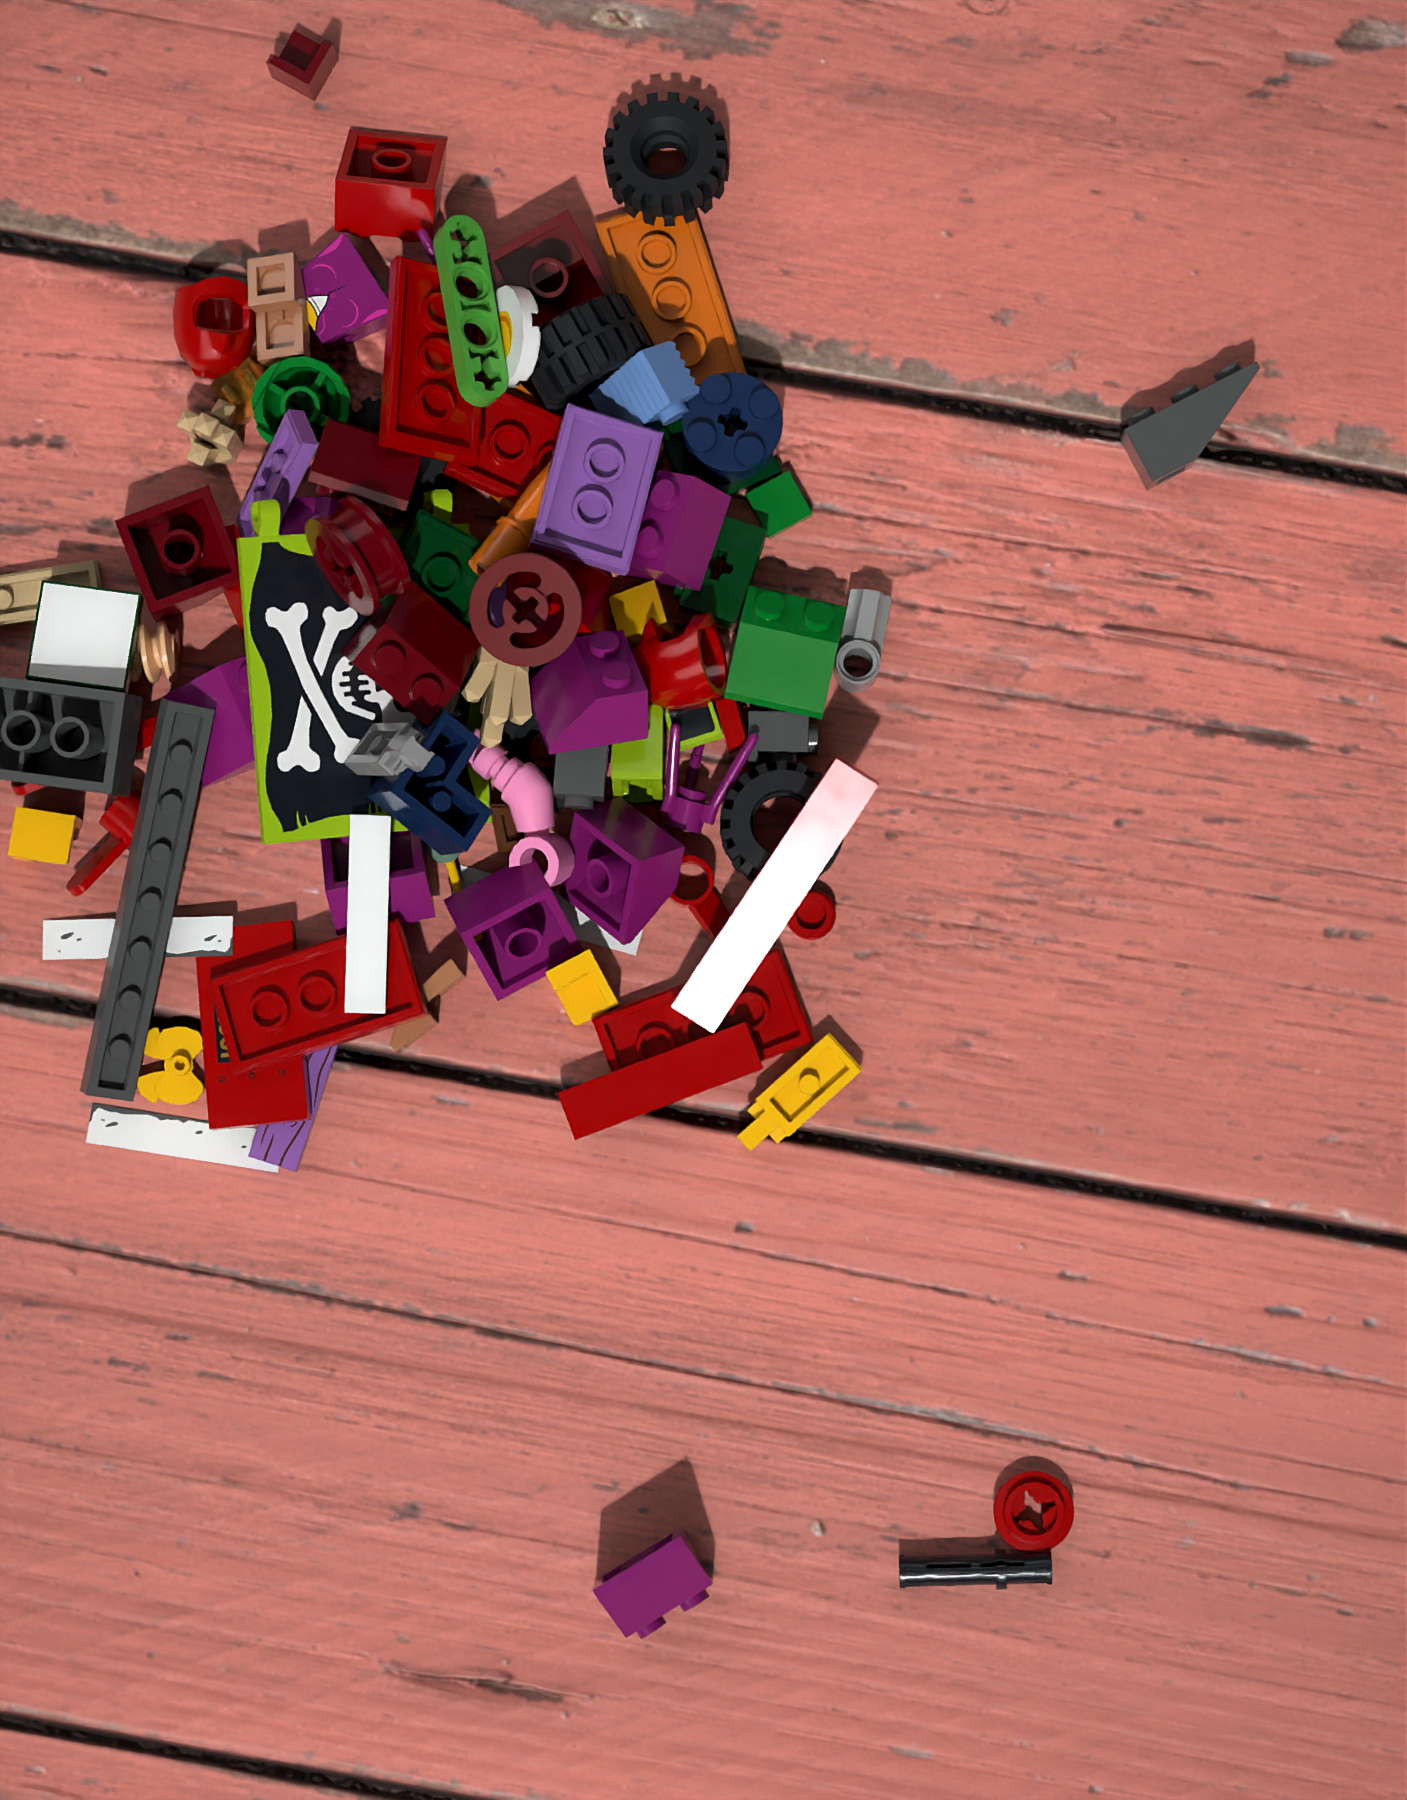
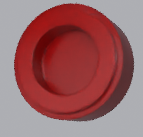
[787,890,836,941]

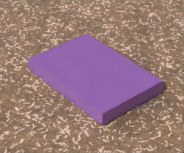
[528,403,664,576]

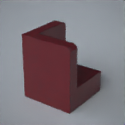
[266,30,339,101]

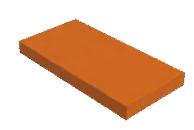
[595,211,747,386]

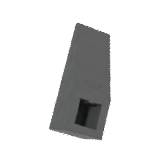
[1119,361,1260,490]

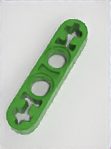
[433,214,509,407]

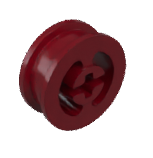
[305,495,411,616]
[469,552,584,667]

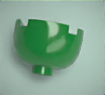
[251,356,353,455]

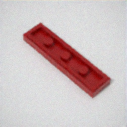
[557,1022,764,1140]

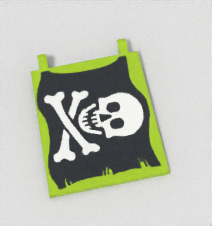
[236,489,492,844]

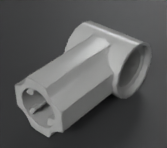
[834,589,892,693]

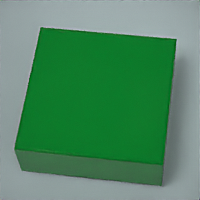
[745,470,812,540]

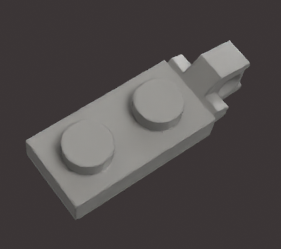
[344,722,434,776]

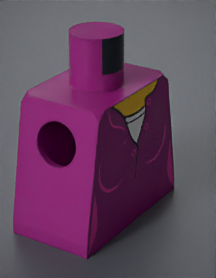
[301,232,388,352]

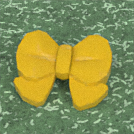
[137,1026,205,1105]

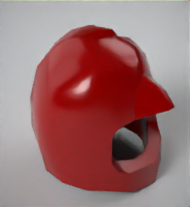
[173,276,256,379]
[633,612,728,710]

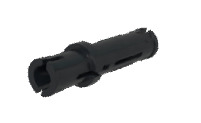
[899,1549,1052,1590]

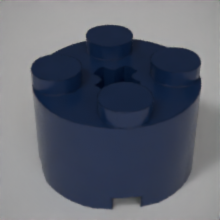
[682,372,783,482]

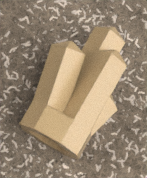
[176,398,244,468]
[461,645,532,748]

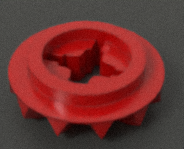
[993,1471,1074,1553]

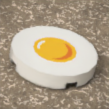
[485,285,541,388]

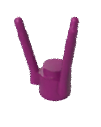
[660,723,759,833]

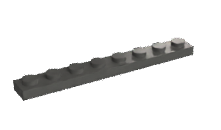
[80,698,215,1102]

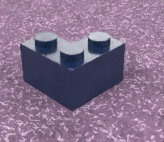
[366,710,493,855]

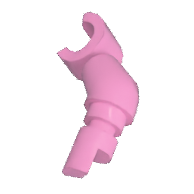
[467,728,574,887]

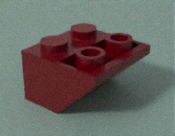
[307,417,423,517]

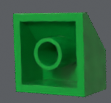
[724,585,847,719]

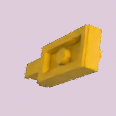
[736,1033,863,1152]

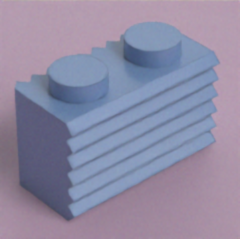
[589,341,700,432]

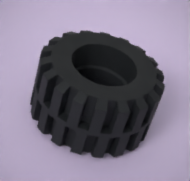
[530,293,655,410]
[720,760,844,882]

